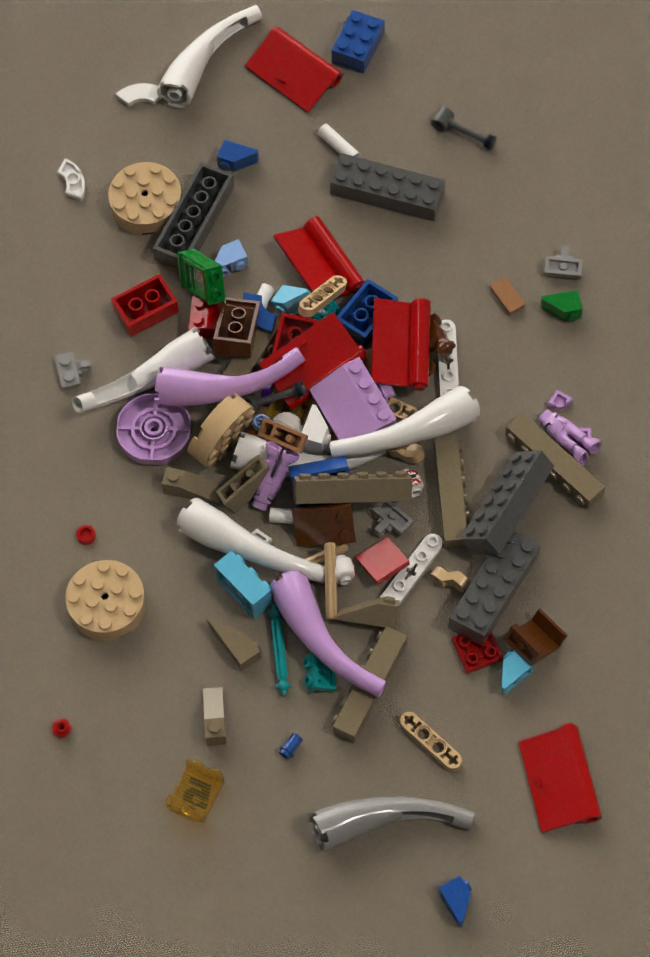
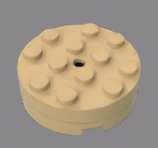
[108,162,182,236]
[187,393,255,468]
[66,560,146,641]

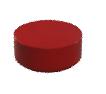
[76,525,96,545]

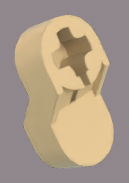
[387,443,425,464]
[430,567,471,592]

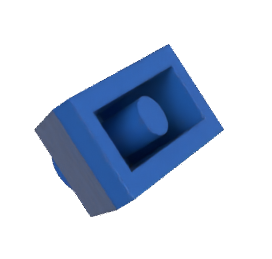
[217,140,259,172]
[438,876,472,928]

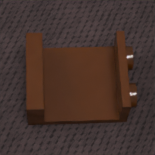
[504,609,568,666]

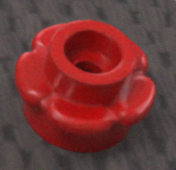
[52,719,72,738]

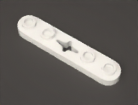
[438,319,459,396]
[380,534,442,606]

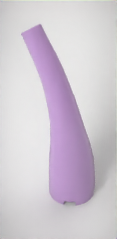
[154,347,306,406]
[270,570,387,697]

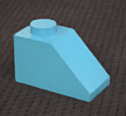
[271,285,316,315]
[501,650,534,696]

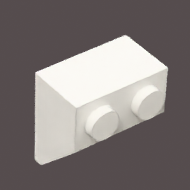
[302,404,331,456]

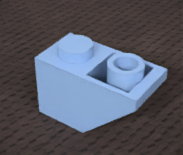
[215,239,248,277]

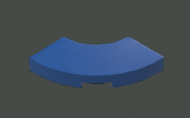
[243,292,276,334]

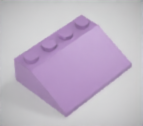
[309,357,397,440]

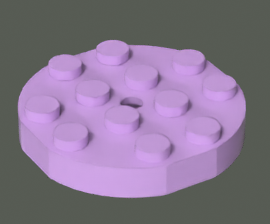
[116,394,192,465]

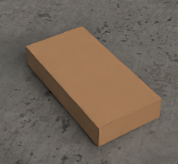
[490,277,525,316]

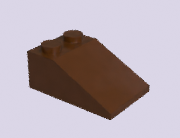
[213,297,261,358]
[291,503,356,546]

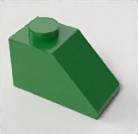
[540,290,583,321]

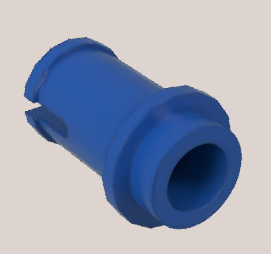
[279,733,303,759]

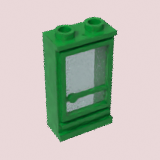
[177,248,226,305]

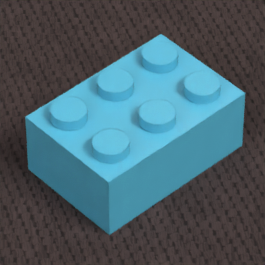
[214,550,272,620]

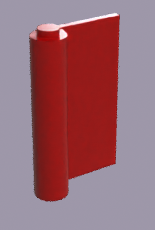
[245,27,343,113]
[273,216,365,301]
[371,298,431,391]
[259,312,367,411]
[518,723,602,833]

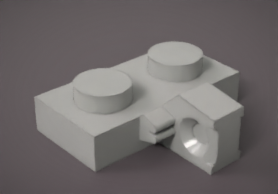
[544,245,583,279]
[54,351,92,391]
[372,502,414,538]

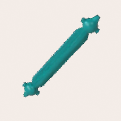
[267,604,291,696]

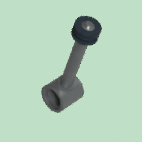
[430,106,497,150]
[242,381,307,416]

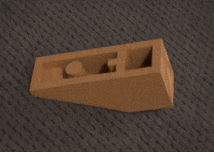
[257,417,308,454]

